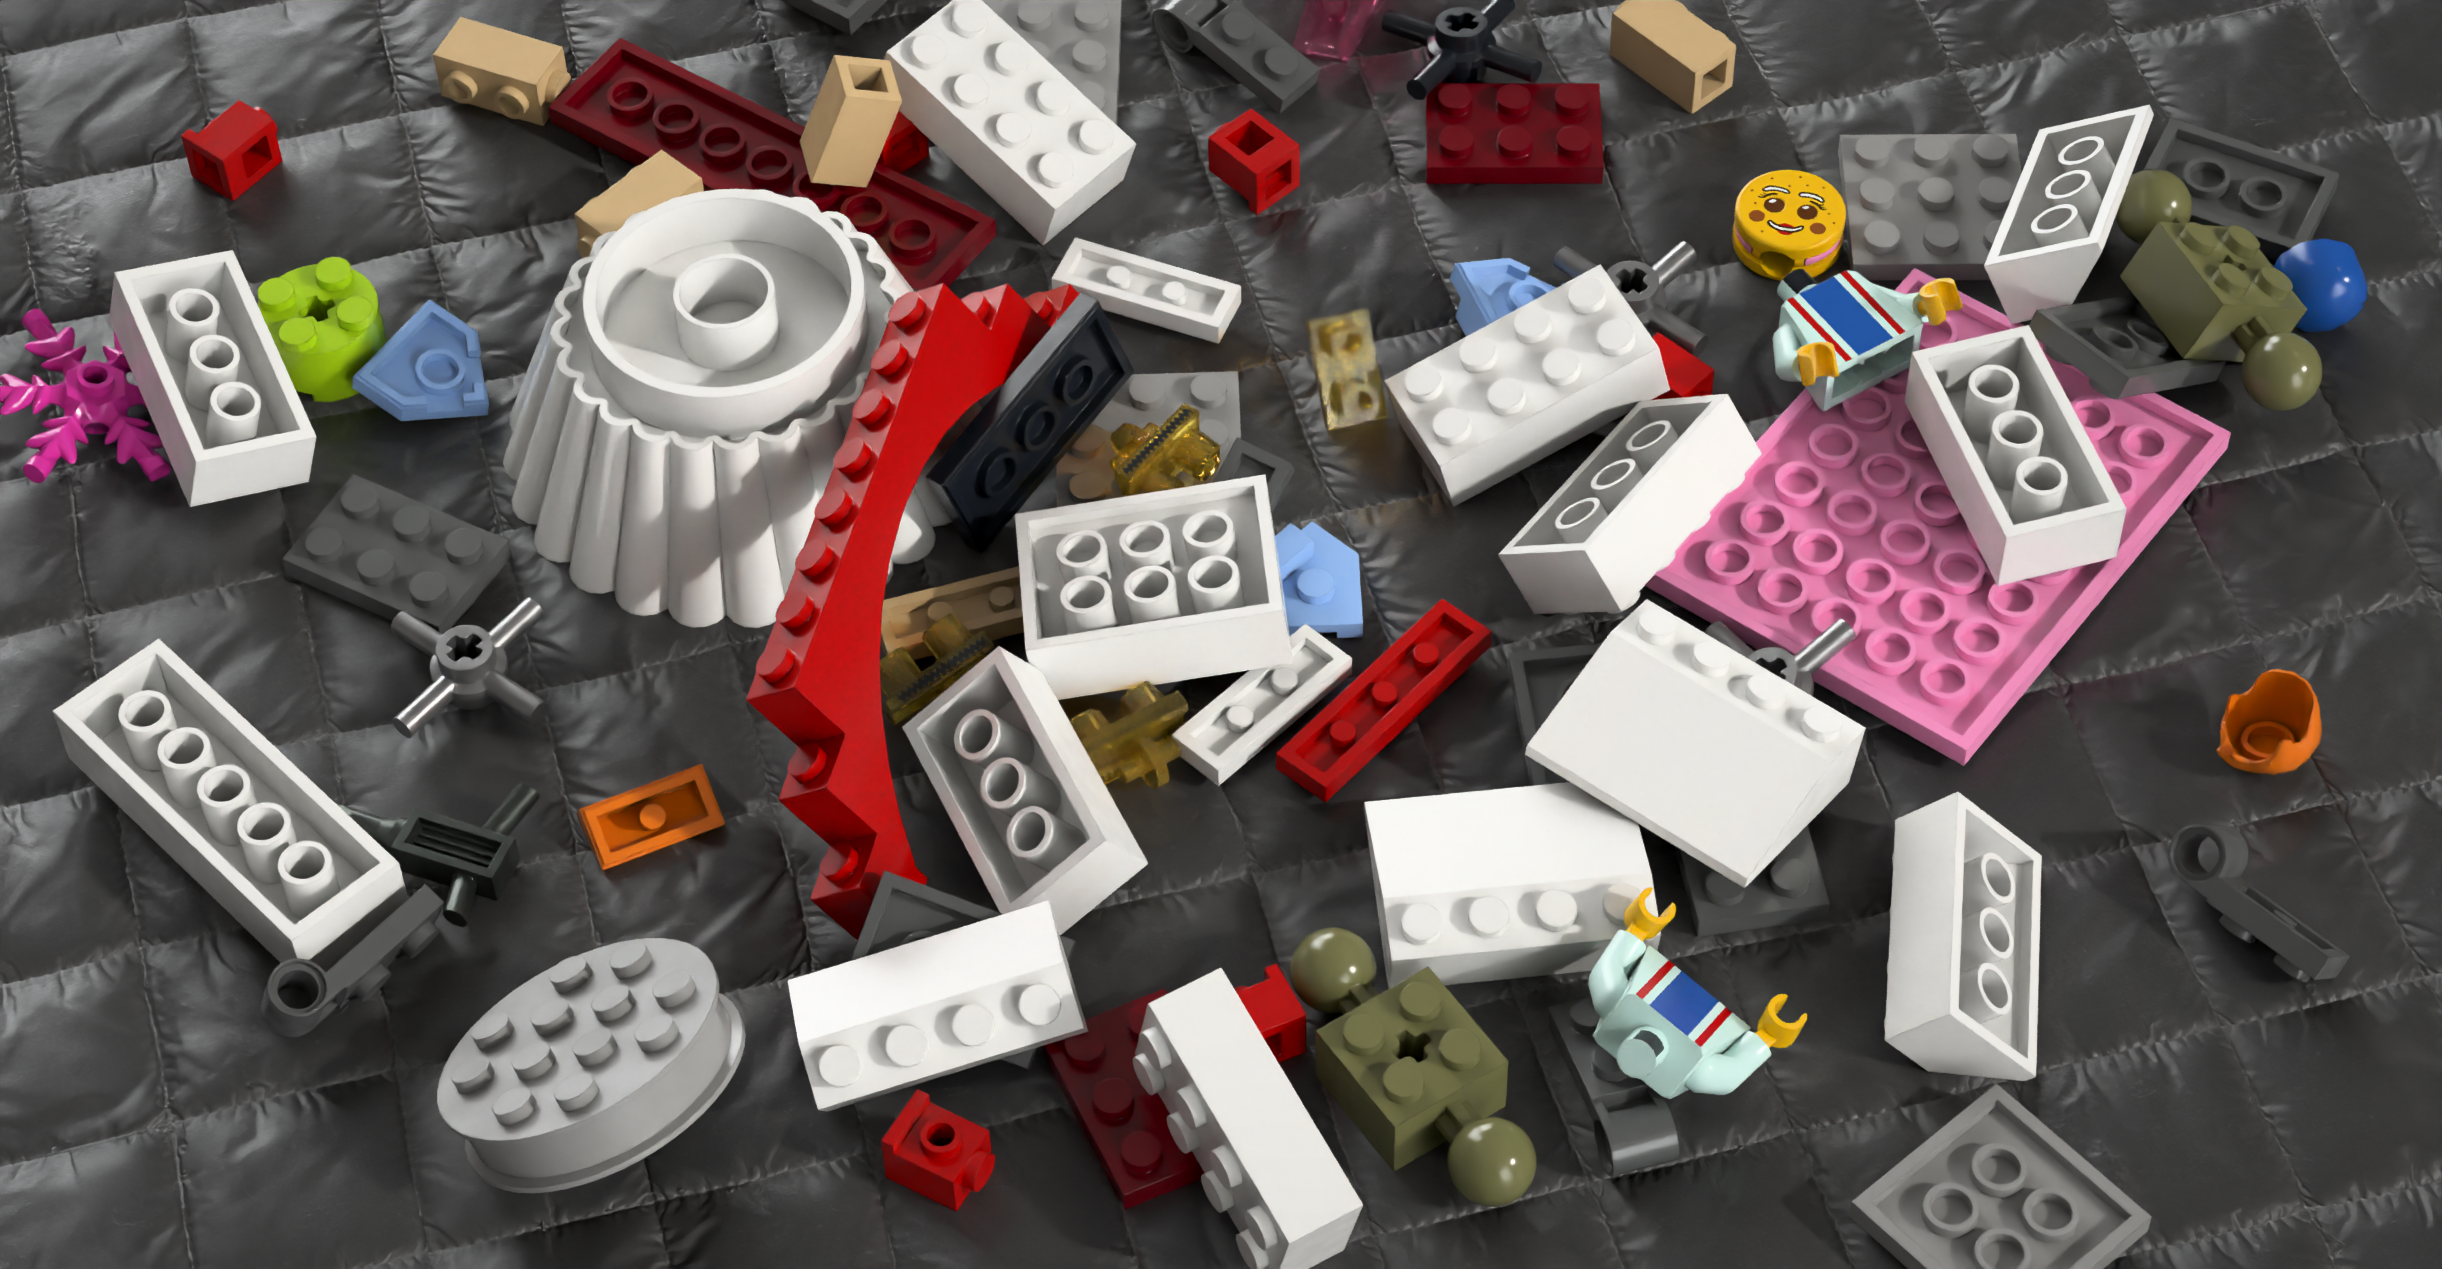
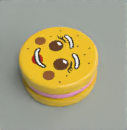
[1732,170,1846,281]

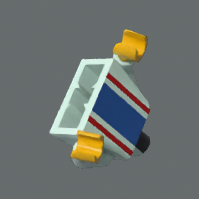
[1772,269,1963,412]
[1588,887,1807,1099]

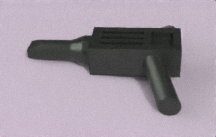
[337,783,540,927]

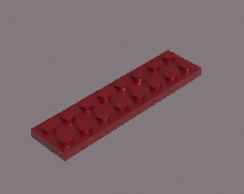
[548,38,996,292]

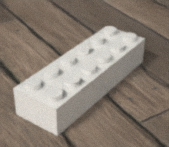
[53,639,408,972]

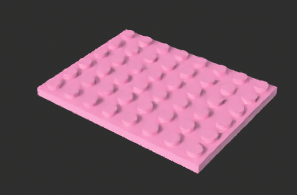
[1645,268,2231,766]

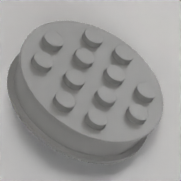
[437,938,746,1193]

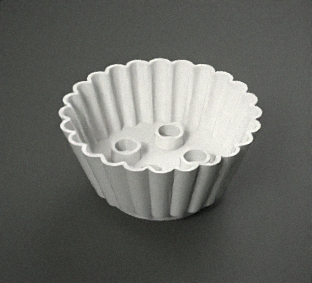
[503,189,982,628]

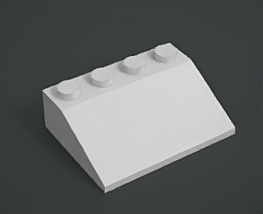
[1015,475,1293,700]
[1525,599,1866,888]
[1364,782,1661,989]

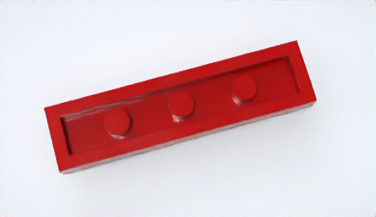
[1276,598,1492,803]

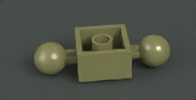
[2115,169,2322,411]
[1290,927,1537,1207]

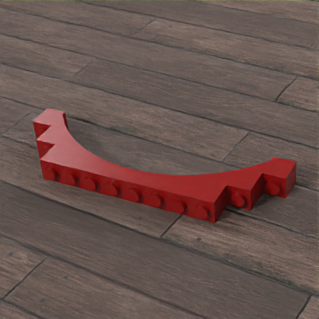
[746,283,1114,941]

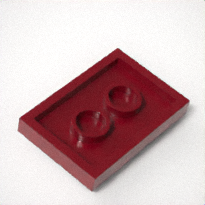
[1425,83,1604,184]
[1041,988,1205,1210]

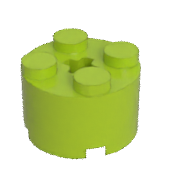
[257,257,387,402]

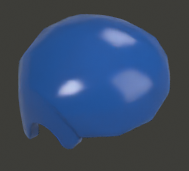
[2274,238,2367,333]

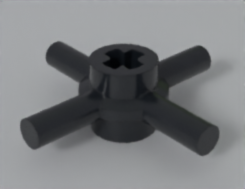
[1381,0,1542,100]

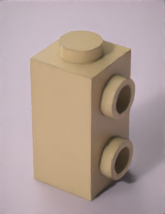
[1610,0,1736,114]
[433,17,572,126]
[800,55,902,188]
[574,150,704,258]

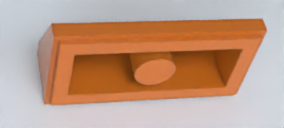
[576,764,725,871]

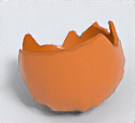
[2216,669,2322,775]

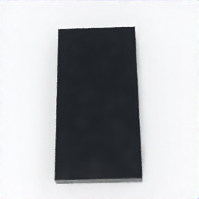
[925,292,1134,553]

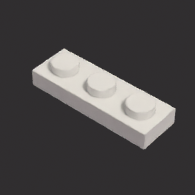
[1051,237,1241,344]
[1171,624,1352,786]

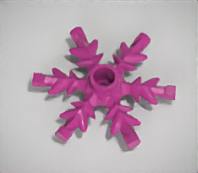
[0,308,171,483]

